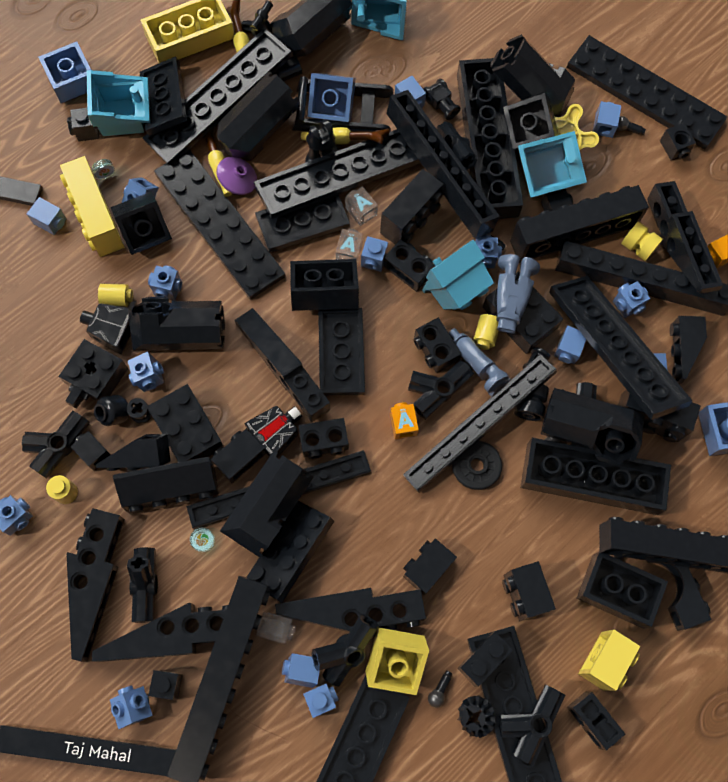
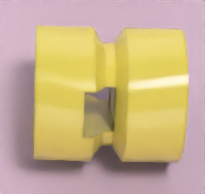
[621,221,663,262]

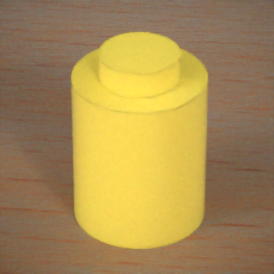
[98,284,133,306]
[473,314,499,350]
[46,475,78,504]

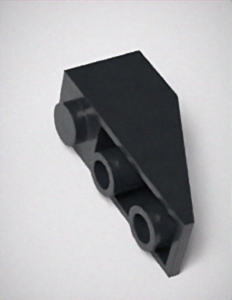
[669,316,707,385]
[96,434,171,471]

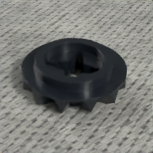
[457,696,496,738]

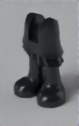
[305,120,340,163]

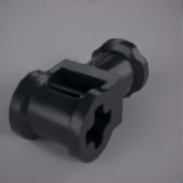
[423,78,461,120]

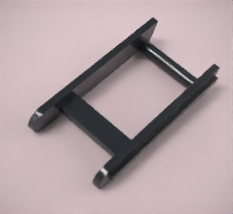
[292,76,394,132]

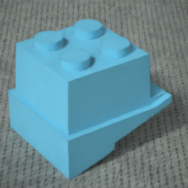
[351,0,407,40]
[87,70,150,136]
[518,131,587,198]
[422,240,494,310]

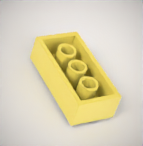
[141,0,234,63]
[60,156,125,257]

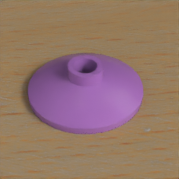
[216,157,257,195]

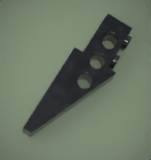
[647,181,724,294]
[235,308,330,423]
[66,508,125,662]
[275,588,426,638]
[92,603,228,662]

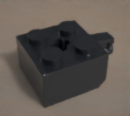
[58,339,128,409]

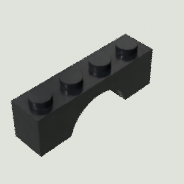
[647,528,712,631]

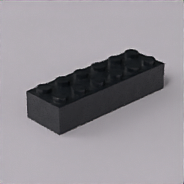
[510,185,649,263]
[520,437,671,515]

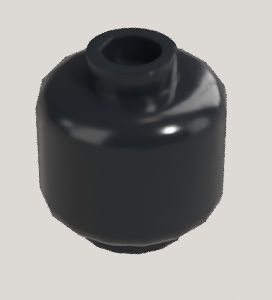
[94,395,129,426]

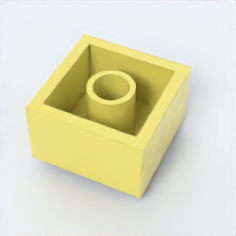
[365,627,429,695]
[578,629,640,691]

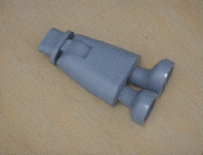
[496,254,540,333]
[449,328,511,397]

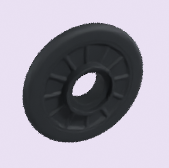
[452,441,502,490]

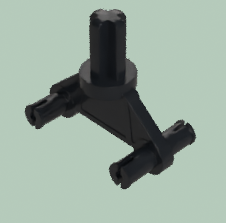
[241,0,273,36]

